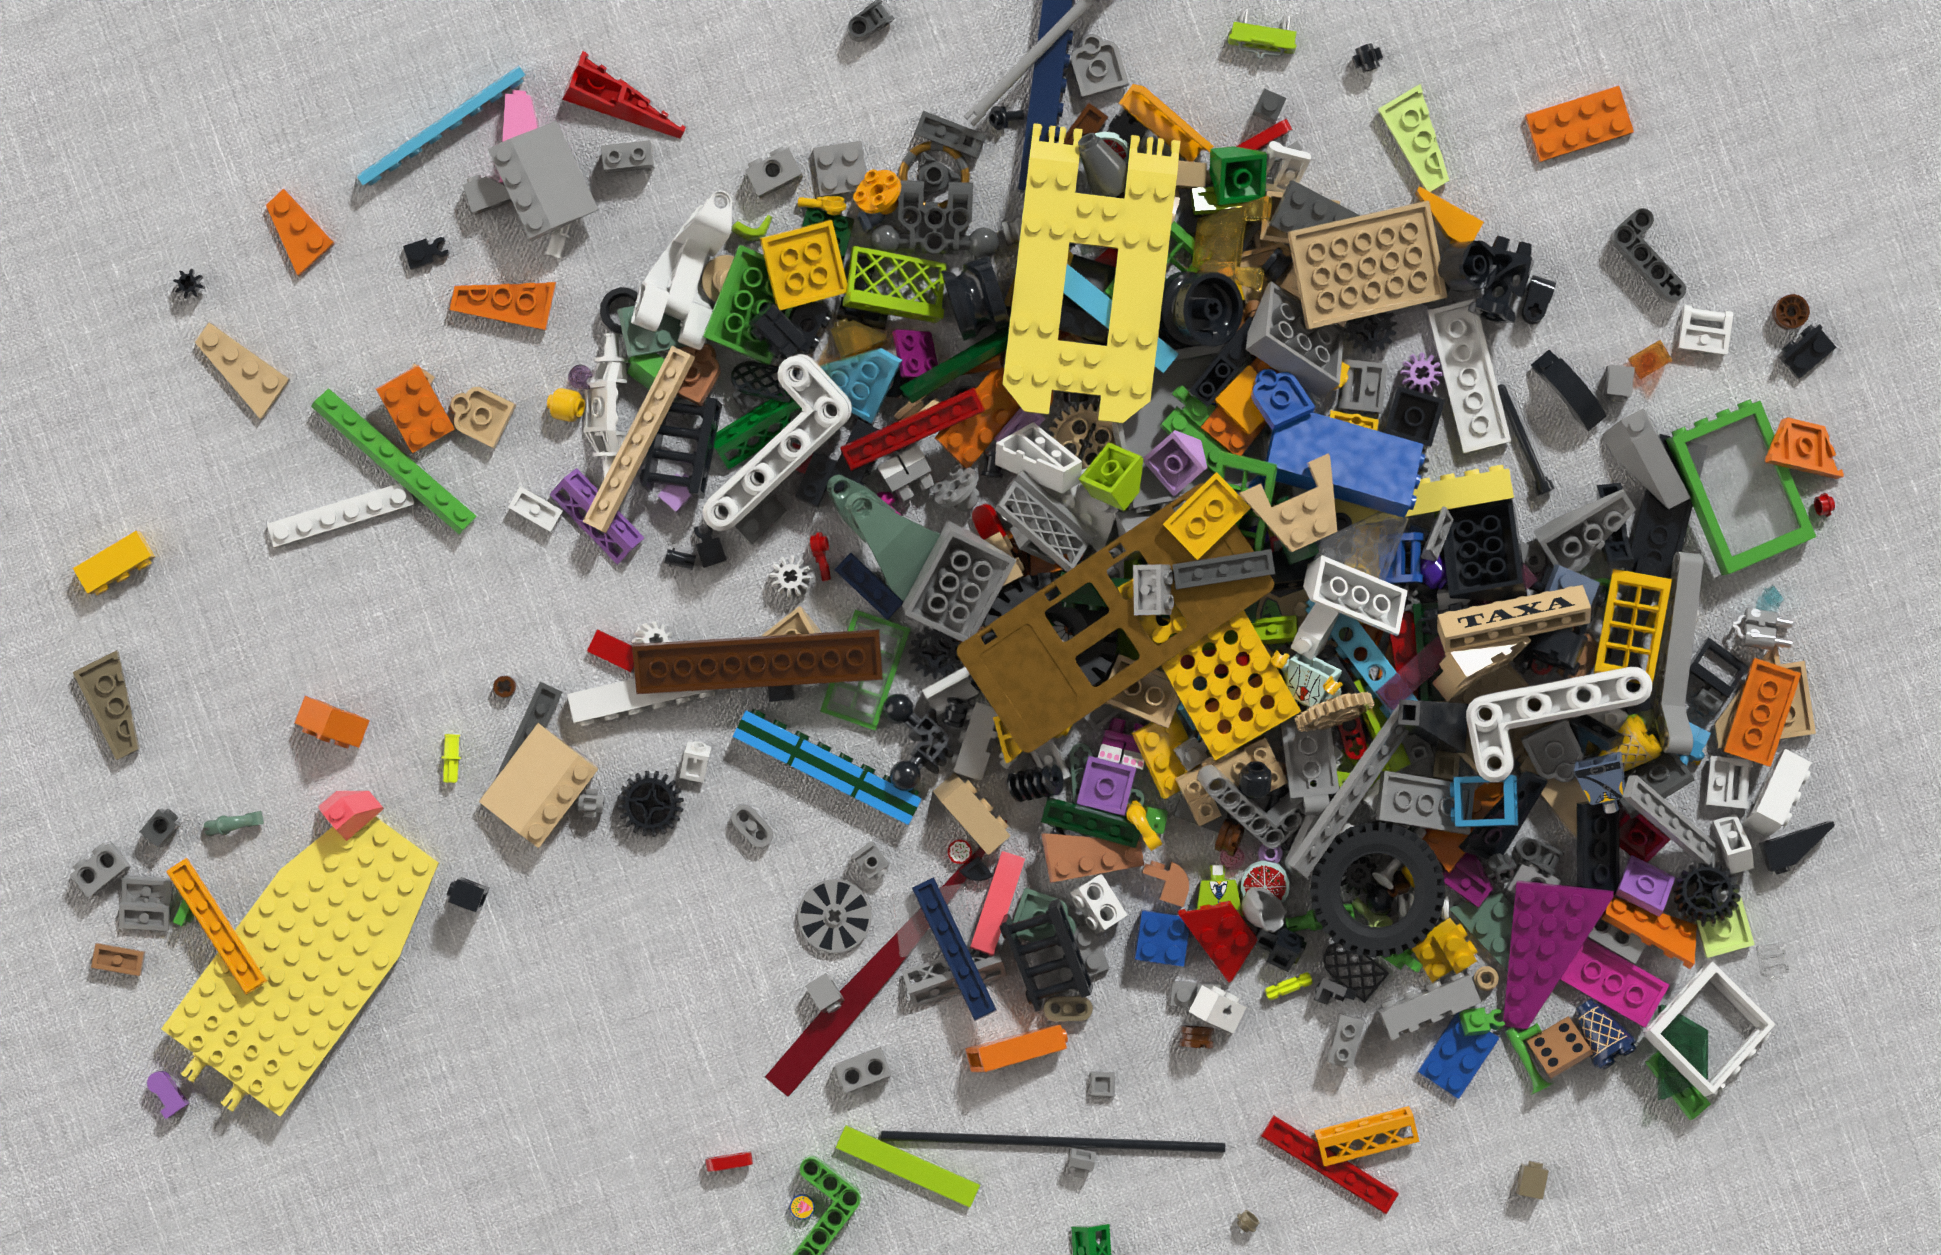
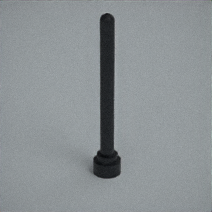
[1497,384,1555,496]

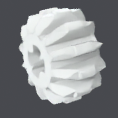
[770,556,812,598]
[631,621,673,644]

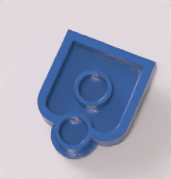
[1251,369,1315,430]

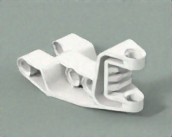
[631,190,732,350]

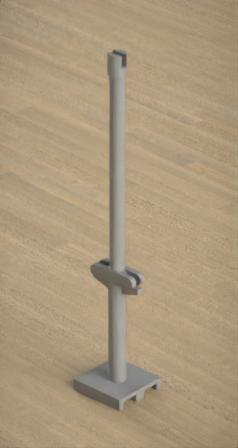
[964,0,1100,126]

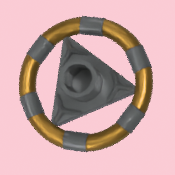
[899,141,970,212]

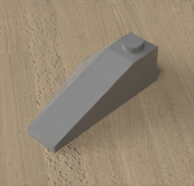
[1602,409,1691,510]

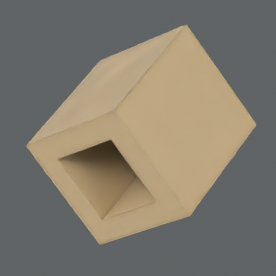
[1176,161,1211,190]

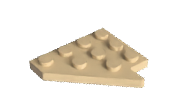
[1713,646,1816,748]

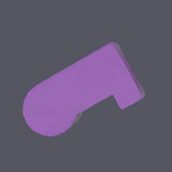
[147,1071,189,1119]

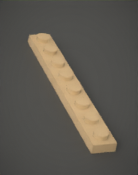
[583,346,695,533]

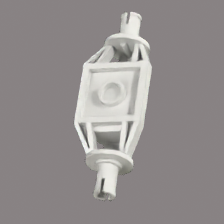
[584,333,629,481]

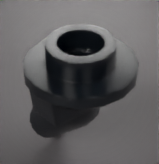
[989,106,1024,130]
[1265,785,1289,813]

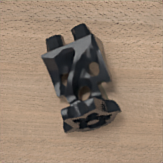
[1468,236,1534,324]

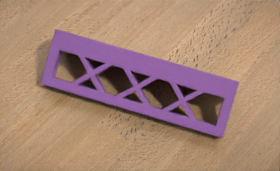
[549,468,645,565]

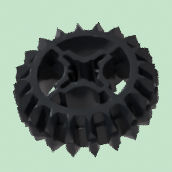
[617,771,684,837]
[1673,862,1741,927]

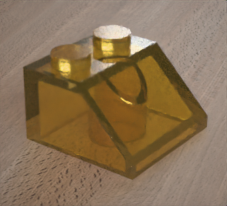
[830,318,888,359]

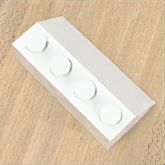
[1303,555,1407,636]

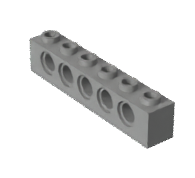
[1505,862,1646,964]

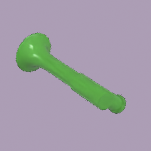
[1505,1023,1553,1095]

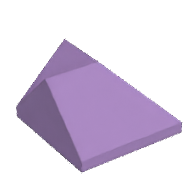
[1143,430,1207,497]

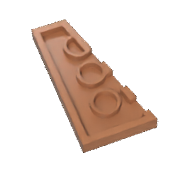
[1041,833,1144,883]

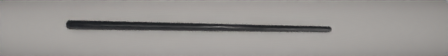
[881,1131,1226,1153]

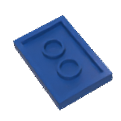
[1417,1011,1499,1099]

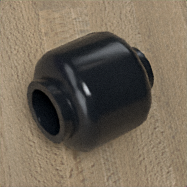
[1239,761,1272,800]

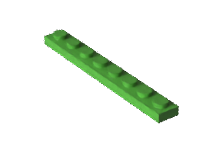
[311,388,477,535]

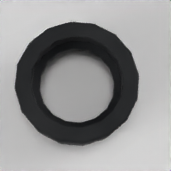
[600,287,638,334]

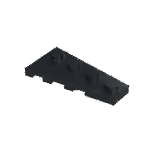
[1458,771,1548,859]

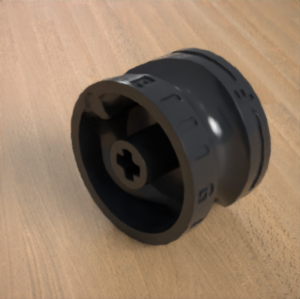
[941,256,1010,341]
[1159,271,1243,347]

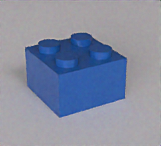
[1134,910,1189,967]

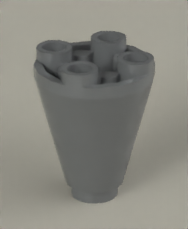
[1078,133,1128,198]

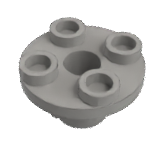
[932,465,979,511]

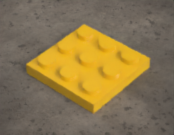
[760,220,847,310]

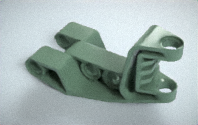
[827,475,940,602]

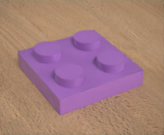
[1076,756,1136,815]
[1615,855,1675,917]

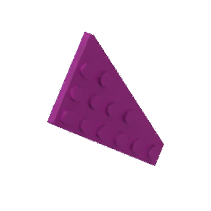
[1503,881,1614,1029]

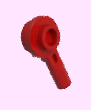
[810,532,831,581]

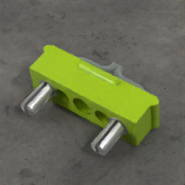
[1227,9,1297,59]

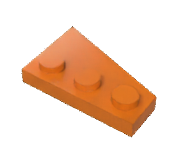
[266,189,335,276]

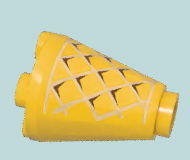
[1597,715,1662,772]

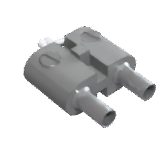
[1732,608,1793,650]

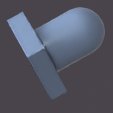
[856,211,885,233]

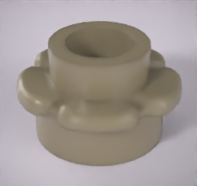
[1237,1210,1260,1233]

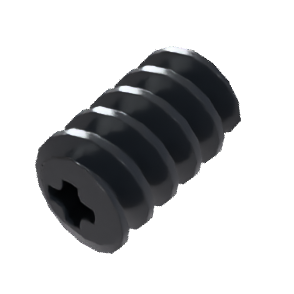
[1007,764,1064,802]

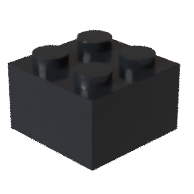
[1382,386,1445,449]

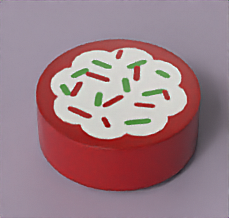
[948,839,972,864]

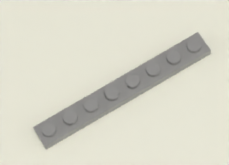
[1288,704,1409,878]

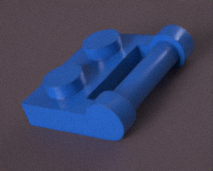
[1378,532,1423,584]

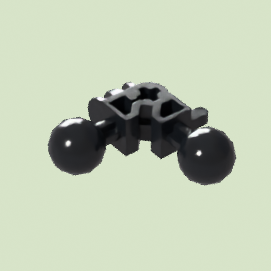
[883,694,954,791]

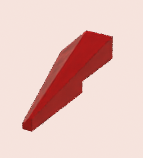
[562,51,686,139]

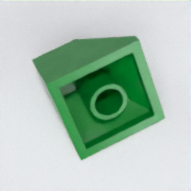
[1209,146,1267,205]

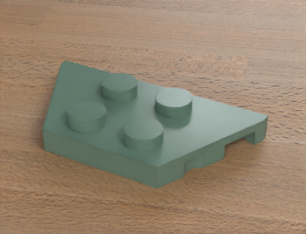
[1449,892,1514,972]

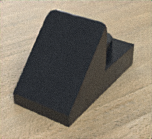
[1570,714,1624,756]

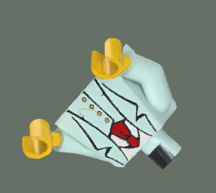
[1270,650,1343,713]

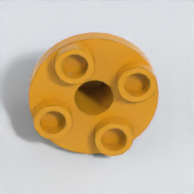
[853,169,901,215]

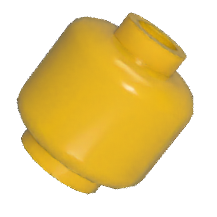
[547,388,585,422]

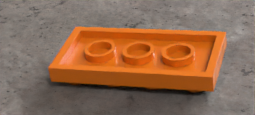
[1525,86,1634,162]
[1200,357,1280,456]
[935,366,1020,469]
[1723,658,1801,767]

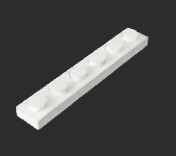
[267,483,416,548]

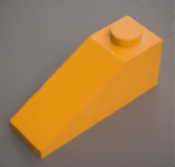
[1415,186,1484,244]

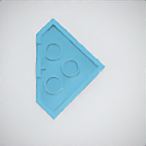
[820,348,902,424]

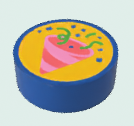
[790,1194,815,1219]

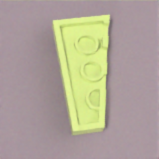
[1378,84,1449,192]

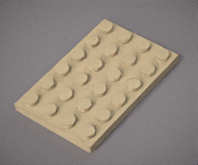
[1287,201,1448,329]

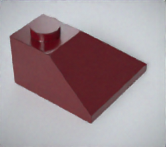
[1619,811,1671,863]

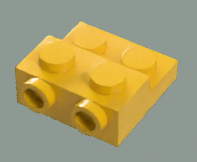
[1412,918,1478,983]

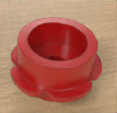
[1814,493,1835,517]

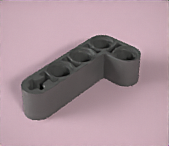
[1611,208,1686,303]

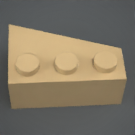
[1439,636,1531,688]
[933,772,1010,855]

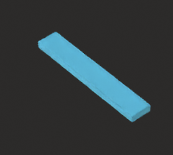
[1063,264,1179,374]

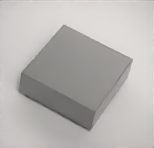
[1090,1071,1115,1097]

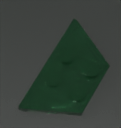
[1658,1005,1708,1100]

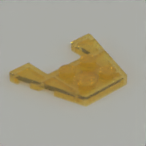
[1192,196,1272,292]

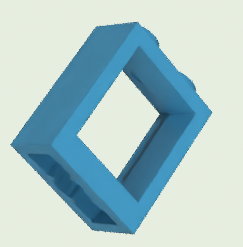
[1450,775,1518,828]

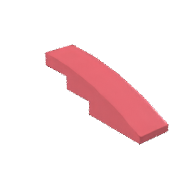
[970,851,1025,956]

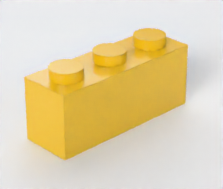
[72,531,155,596]

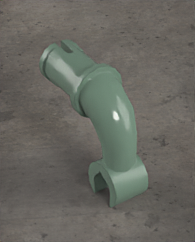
[204,811,264,836]

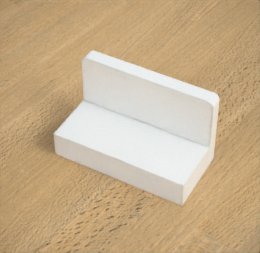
[922,667,979,715]

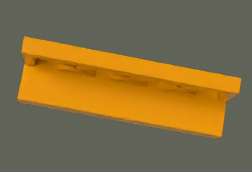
[1118,84,1214,162]
[1314,1106,1420,1166]

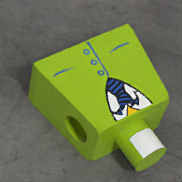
[1196,865,1243,917]

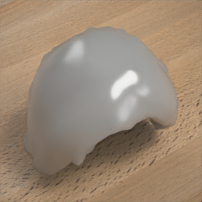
[1241,887,1287,933]

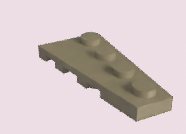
[73,650,140,760]

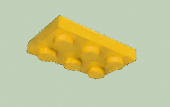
[1162,472,1251,560]
[1132,711,1201,799]

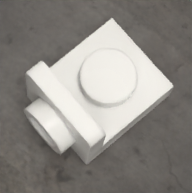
[680,741,711,783]

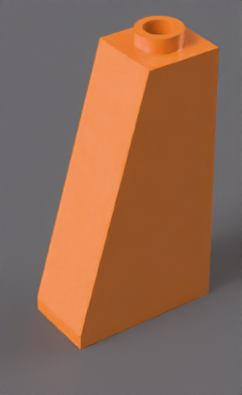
[965,1025,1068,1072]

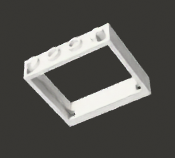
[1642,961,1775,1097]

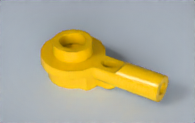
[797,196,846,215]

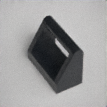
[1689,637,1748,698]

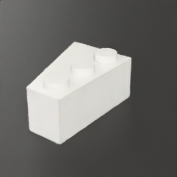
[1742,749,1811,838]

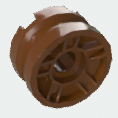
[1772,294,1810,330]
[1214,818,1245,857]
[1179,1025,1214,1048]

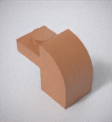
[1142,860,1189,907]

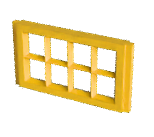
[1593,569,1672,684]

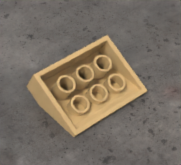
[479,723,598,848]

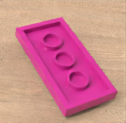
[1560,938,1670,1028]

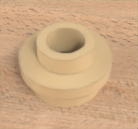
[1474,966,1499,991]

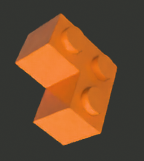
[295,696,370,749]

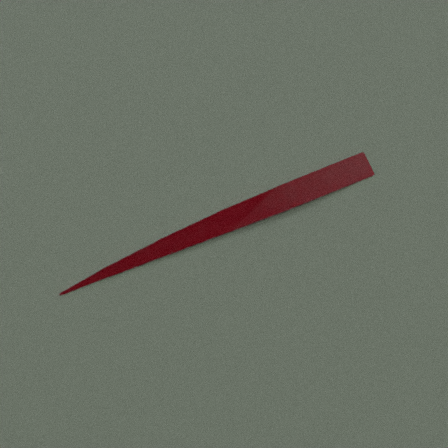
[765,820,1007,1097]

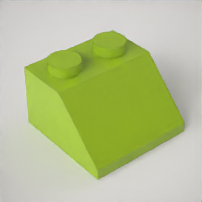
[1079,442,1144,511]

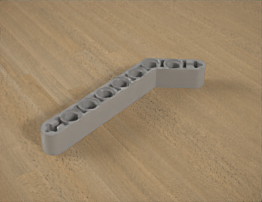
[1653,551,1704,755]

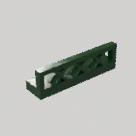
[1413,602,1445,701]
[1041,797,1140,848]

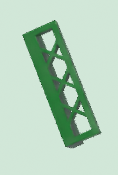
[714,391,802,470]
[1071,1224,1111,1255]

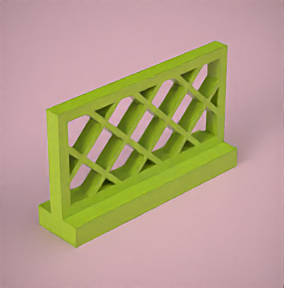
[843,246,947,323]

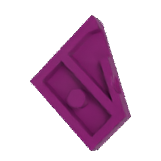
[1443,853,1493,909]

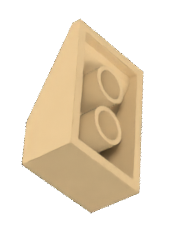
[1104,654,1180,728]

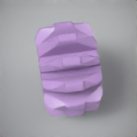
[1400,352,1442,393]

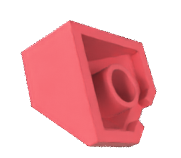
[318,791,384,841]

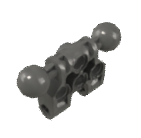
[870,180,999,258]

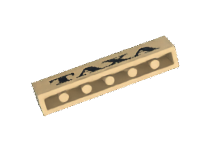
[1437,585,1591,653]

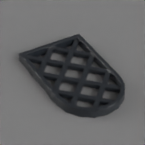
[731,361,798,403]
[1323,942,1389,1003]

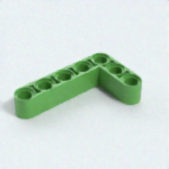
[792,1156,861,1255]

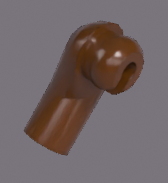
[1388,871,1410,897]

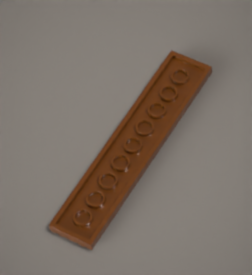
[632,629,883,694]

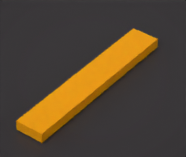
[166,858,267,995]

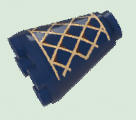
[1575,999,1637,1070]

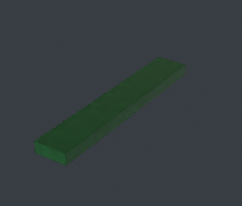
[899,327,1009,403]

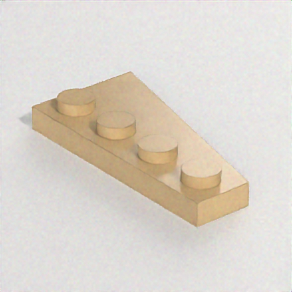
[195,323,290,419]

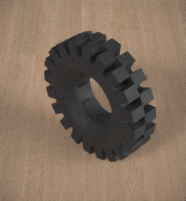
[982,572,1118,687]

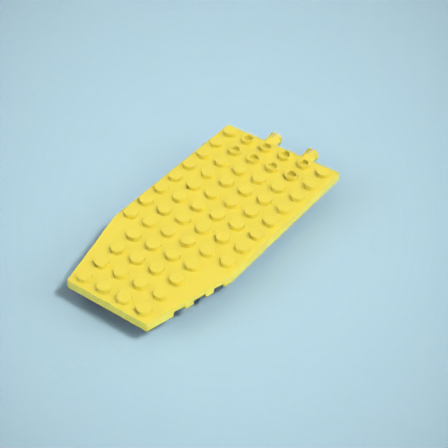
[161,816,439,1117]

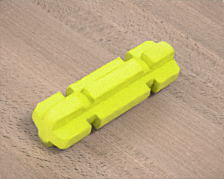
[1265,972,1313,1000]

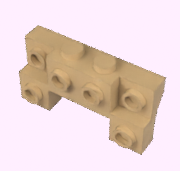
[1175,735,1288,826]

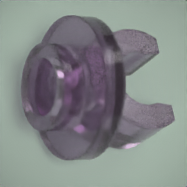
[568,364,592,390]

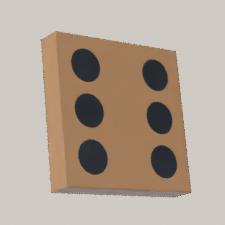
[1526,1016,1593,1079]

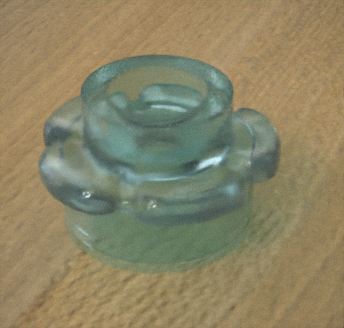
[1762,585,1784,608]

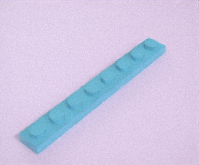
[357,65,525,186]

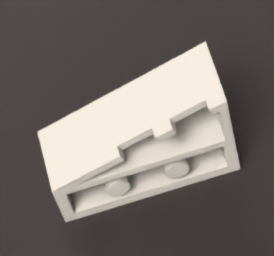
[995,422,1082,494]

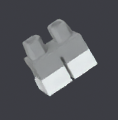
[877,445,934,502]

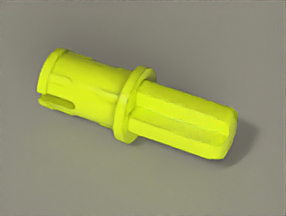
[441,734,461,783]

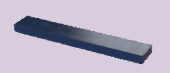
[912,877,997,1021]

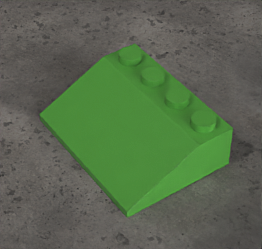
[703,245,793,364]

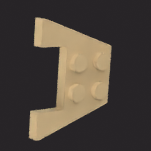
[1239,453,1337,552]

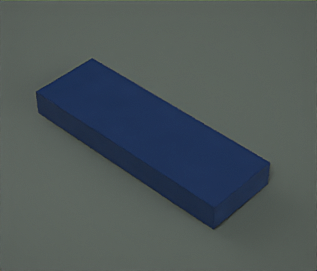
[834,552,903,620]

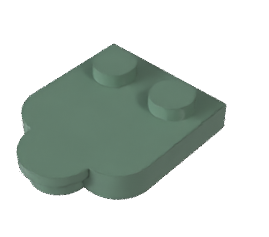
[1013,888,1076,947]

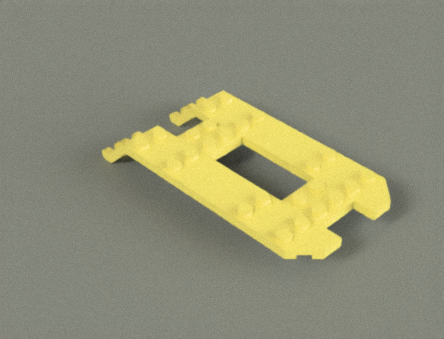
[1003,123,1180,424]

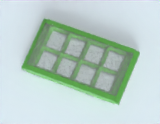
[820,609,911,731]

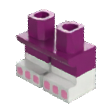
[1097,717,1145,769]

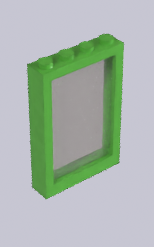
[1665,399,1816,575]

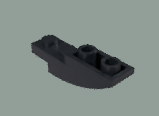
[1189,317,1253,407]

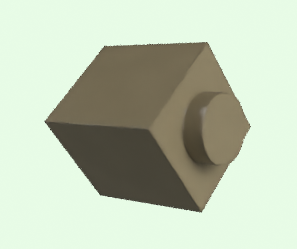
[1516,1161,1549,1200]

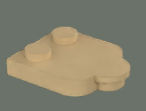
[450,387,516,449]

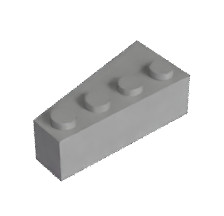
[1377,971,1481,1040]

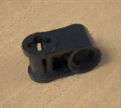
[1521,275,1556,325]

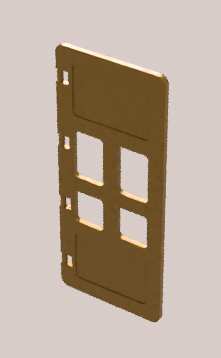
[957,483,1274,753]

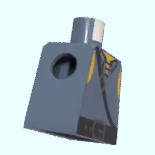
[1574,752,1625,813]

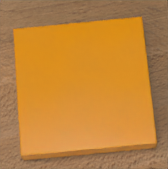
[1214,365,1264,435]

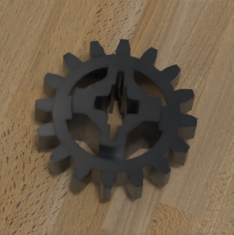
[1343,312,1397,354]
[908,627,961,679]

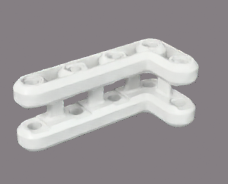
[703,354,852,531]
[1466,667,1652,782]

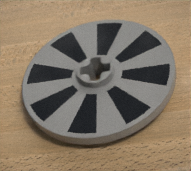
[798,879,872,953]

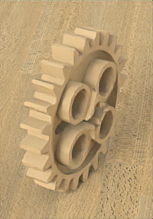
[1049,404,1116,469]
[1294,692,1375,732]

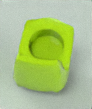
[731,215,772,241]

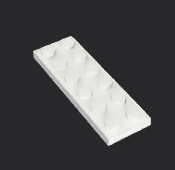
[1427,299,1511,454]

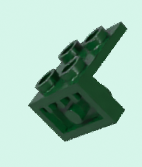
[802,208,855,267]

